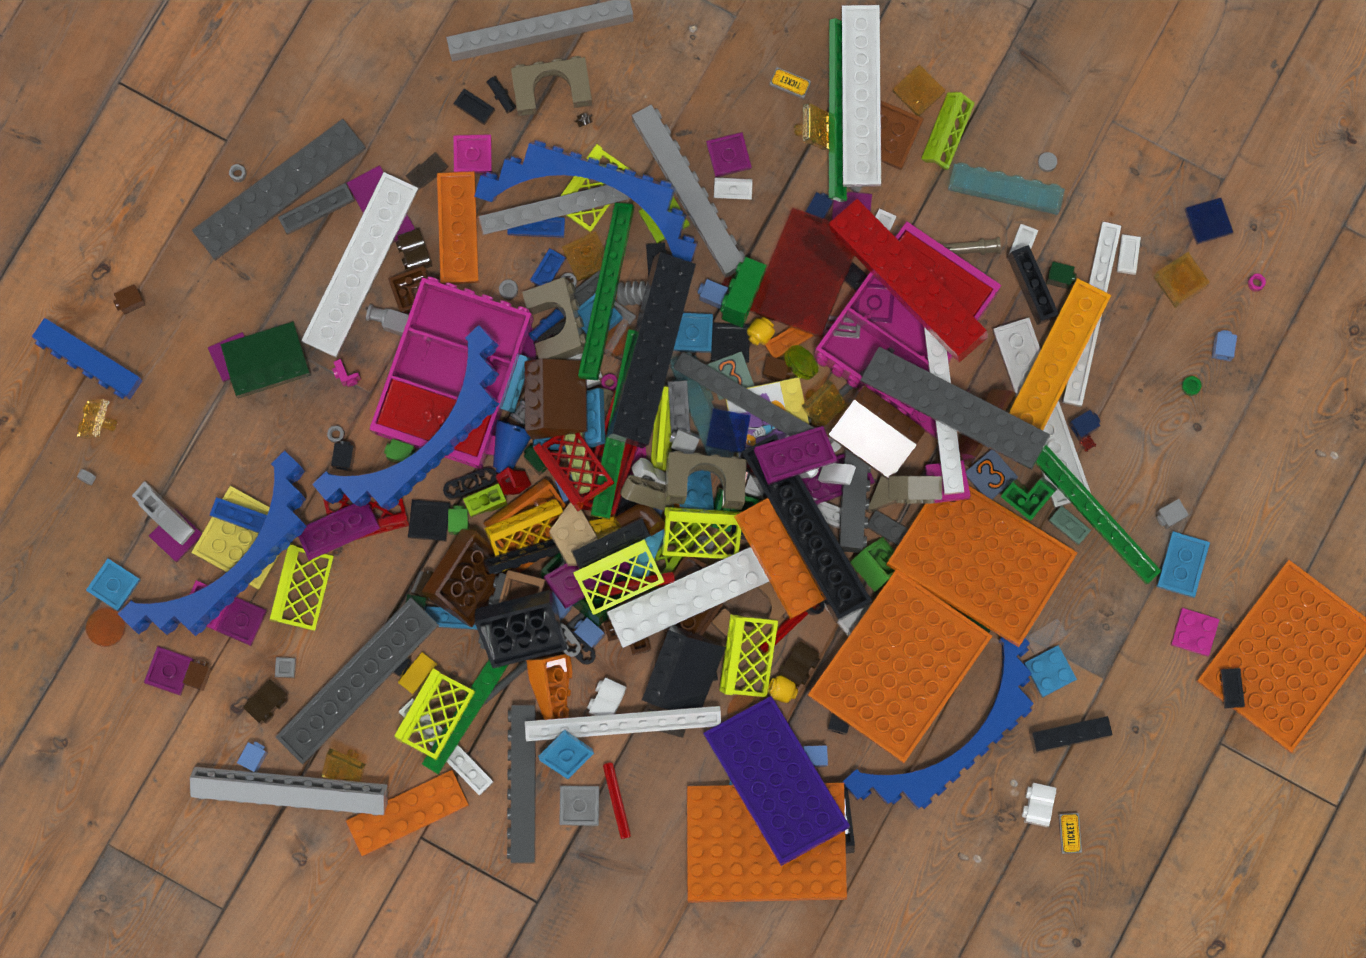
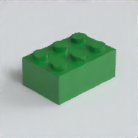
[720,257,767,328]

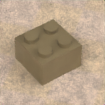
[889,476,942,504]

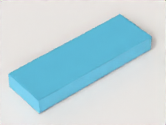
[502,355,531,413]

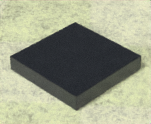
[711,323,750,363]
[408,500,451,542]

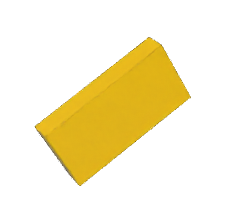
[398,652,437,695]

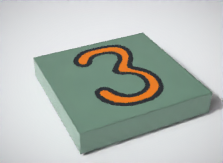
[707,352,754,400]

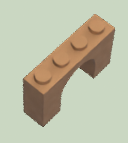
[711,581,787,655]

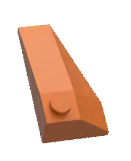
[526,653,573,720]

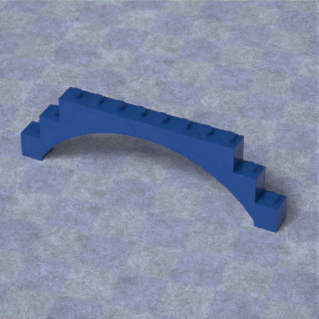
[474,140,698,262]
[312,325,500,510]
[118,451,307,636]
[842,637,1034,810]

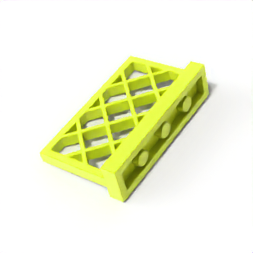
[561,144,631,233]
[651,387,672,471]
[662,507,741,559]
[573,539,664,615]
[269,544,334,631]
[719,614,778,697]
[394,668,475,760]

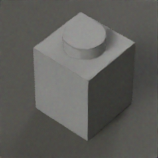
[382,308,409,336]
[669,428,700,454]
[1156,499,1189,529]

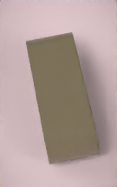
[620,475,674,511]

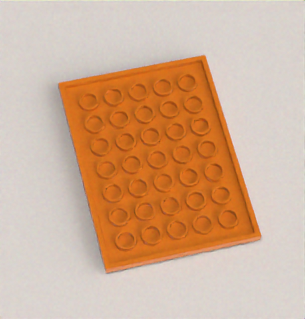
[886,486,1078,647]
[1196,560,1366,753]
[807,570,992,763]
[687,783,847,903]

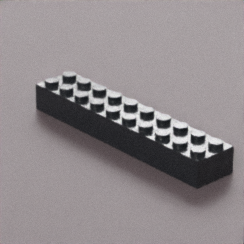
[607,252,696,448]
[740,434,872,623]

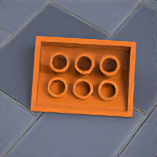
[483,479,567,573]

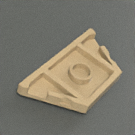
[549,502,603,566]

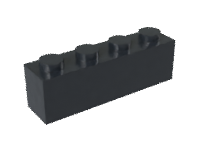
[1007,245,1059,325]
[1030,716,1113,754]

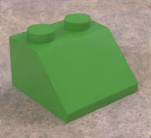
[850,537,895,592]

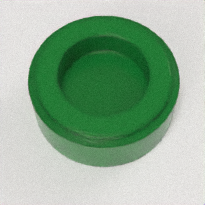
[1181,376,1202,396]

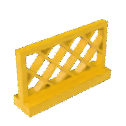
[484,499,563,572]

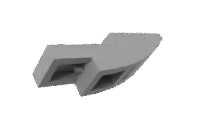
[132,481,195,545]

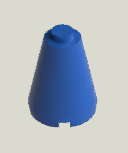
[493,420,531,473]

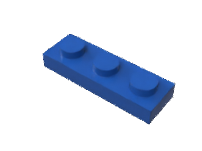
[507,217,565,238]
[210,497,267,533]

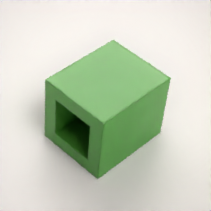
[384,439,416,463]
[448,506,469,535]

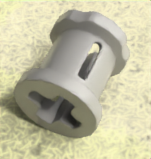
[366,304,388,325]
[510,400,525,426]

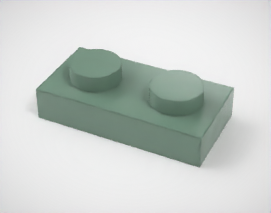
[1049,506,1091,545]

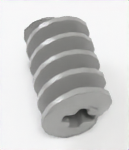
[617,281,648,306]

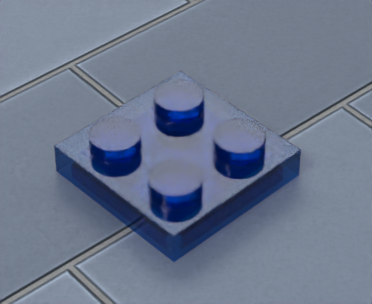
[1185,198,1233,245]
[706,408,751,453]

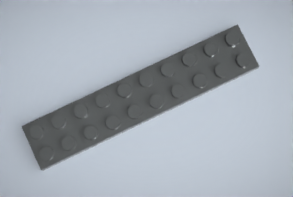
[192,119,366,261]
[861,347,1050,470]
[276,598,439,765]

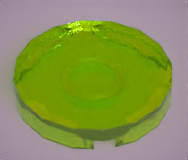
[784,345,819,380]

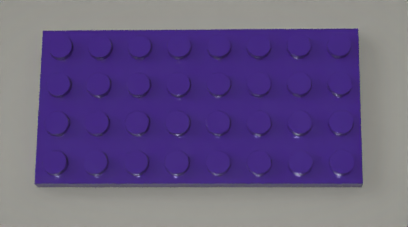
[703,696,850,866]

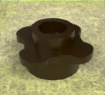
[574,112,593,127]

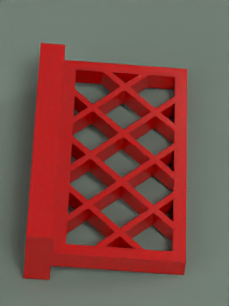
[533,433,614,512]
[323,494,409,540]

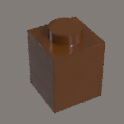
[113,284,145,315]
[762,356,792,382]
[182,660,212,691]

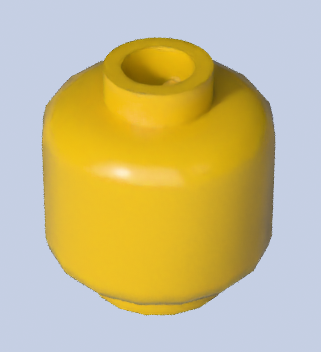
[747,317,775,346]
[768,675,798,703]

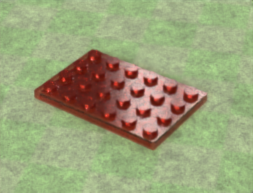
[750,208,854,338]

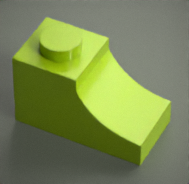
[463,483,507,517]

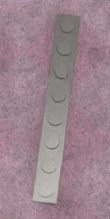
[478,185,629,235]

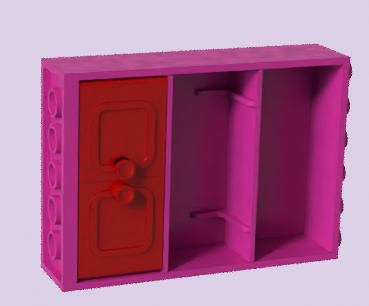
[814,221,1001,418]
[369,276,534,470]

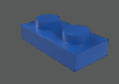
[530,248,566,286]

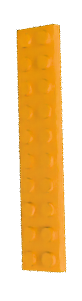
[1009,278,1111,431]

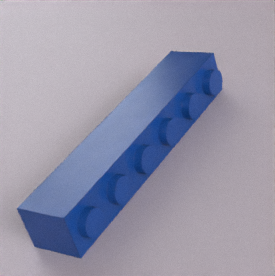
[32,318,142,400]

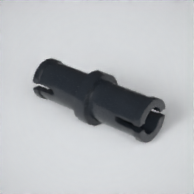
[486,76,516,114]

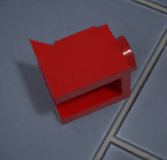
[496,467,531,495]

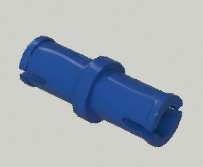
[529,309,564,343]

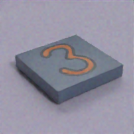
[966,450,1018,500]

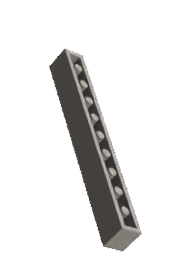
[446,0,633,62]
[632,105,745,278]
[190,767,388,815]

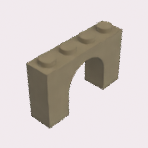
[511,56,592,117]
[523,277,586,360]
[665,451,746,510]

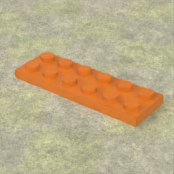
[437,171,479,284]
[734,498,824,619]
[346,770,469,857]

